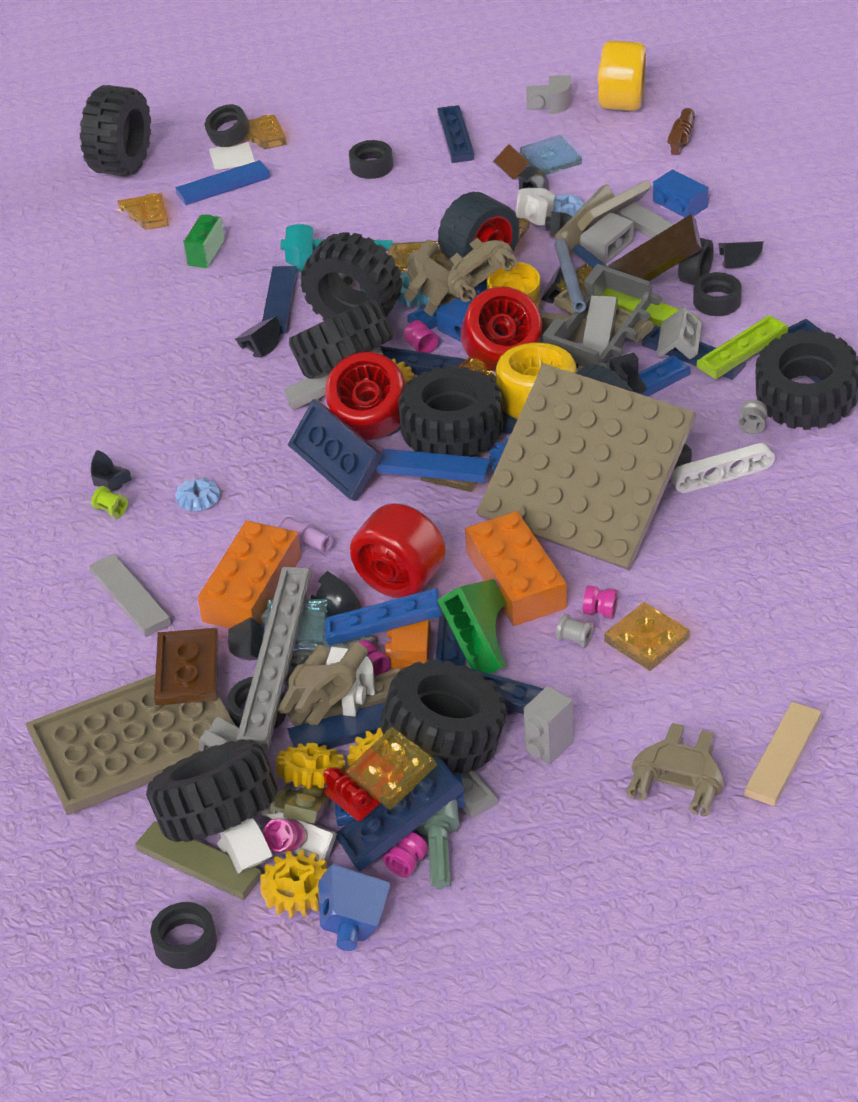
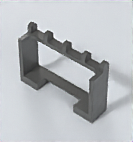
[542,264,662,370]

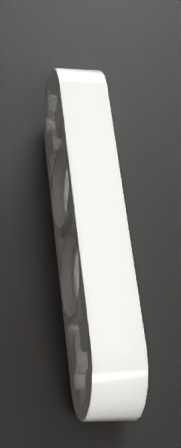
[670,443,775,493]

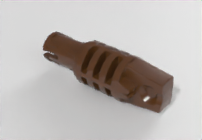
[667,108,695,155]

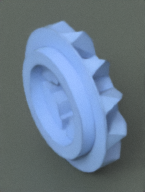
[553,193,584,216]
[175,477,220,511]

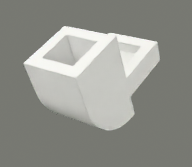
[515,188,555,225]
[326,647,375,717]
[217,817,272,874]

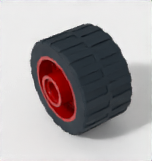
[438,191,520,260]

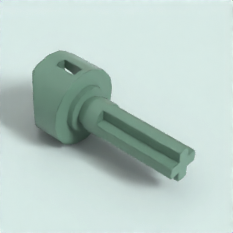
[416,799,459,890]

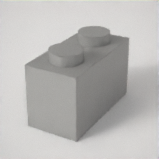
[580,212,634,264]
[524,686,573,765]

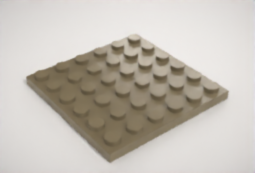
[476,363,697,571]

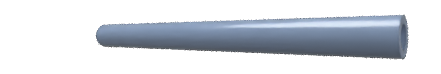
[554,239,586,313]

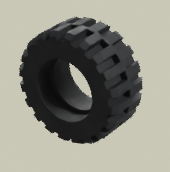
[80,85,152,177]
[300,232,402,321]
[289,298,393,378]
[755,329,858,430]
[398,366,503,457]
[380,660,507,775]
[146,739,278,842]

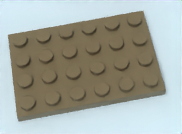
[25,674,235,815]

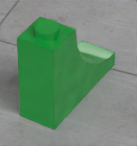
[437,579,507,674]

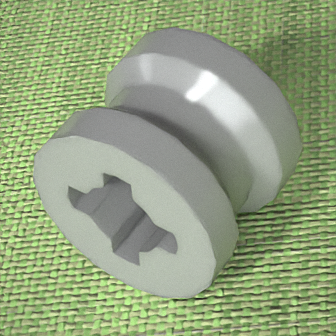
[738,400,767,434]

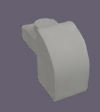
[526,75,571,114]

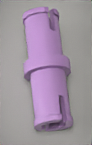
[279,516,333,552]

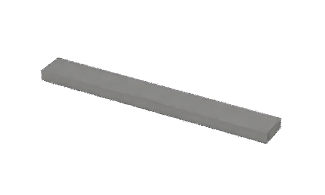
[236,567,312,751]

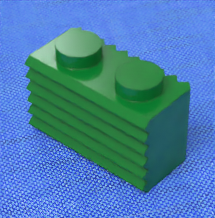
[183,214,225,268]

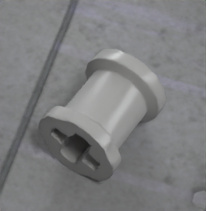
[556,614,594,648]

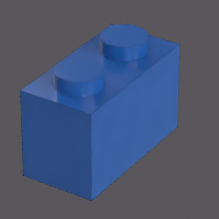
[653,169,709,218]

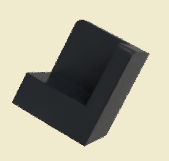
[610,353,646,394]

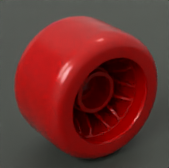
[460,286,543,372]
[325,352,406,440]
[350,503,446,598]

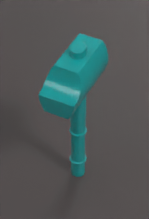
[281,224,393,273]

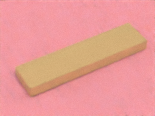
[744,701,822,806]

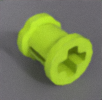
[91,486,128,519]

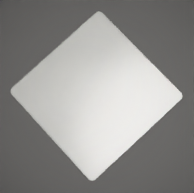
[209,142,255,170]

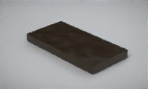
[608,214,702,281]

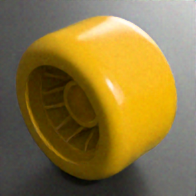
[598,40,646,111]
[496,343,577,419]

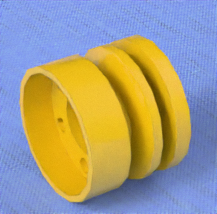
[487,262,540,311]

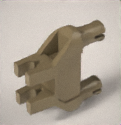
[448,238,517,302]
[403,239,459,316]
[277,642,369,725]
[626,723,724,817]

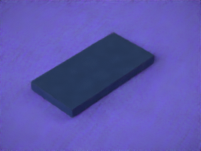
[288,399,383,501]
[336,755,465,872]

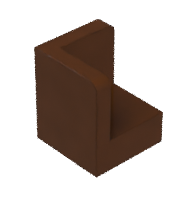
[492,144,529,179]

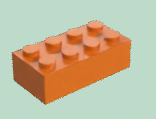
[465,511,567,626]
[197,520,302,628]

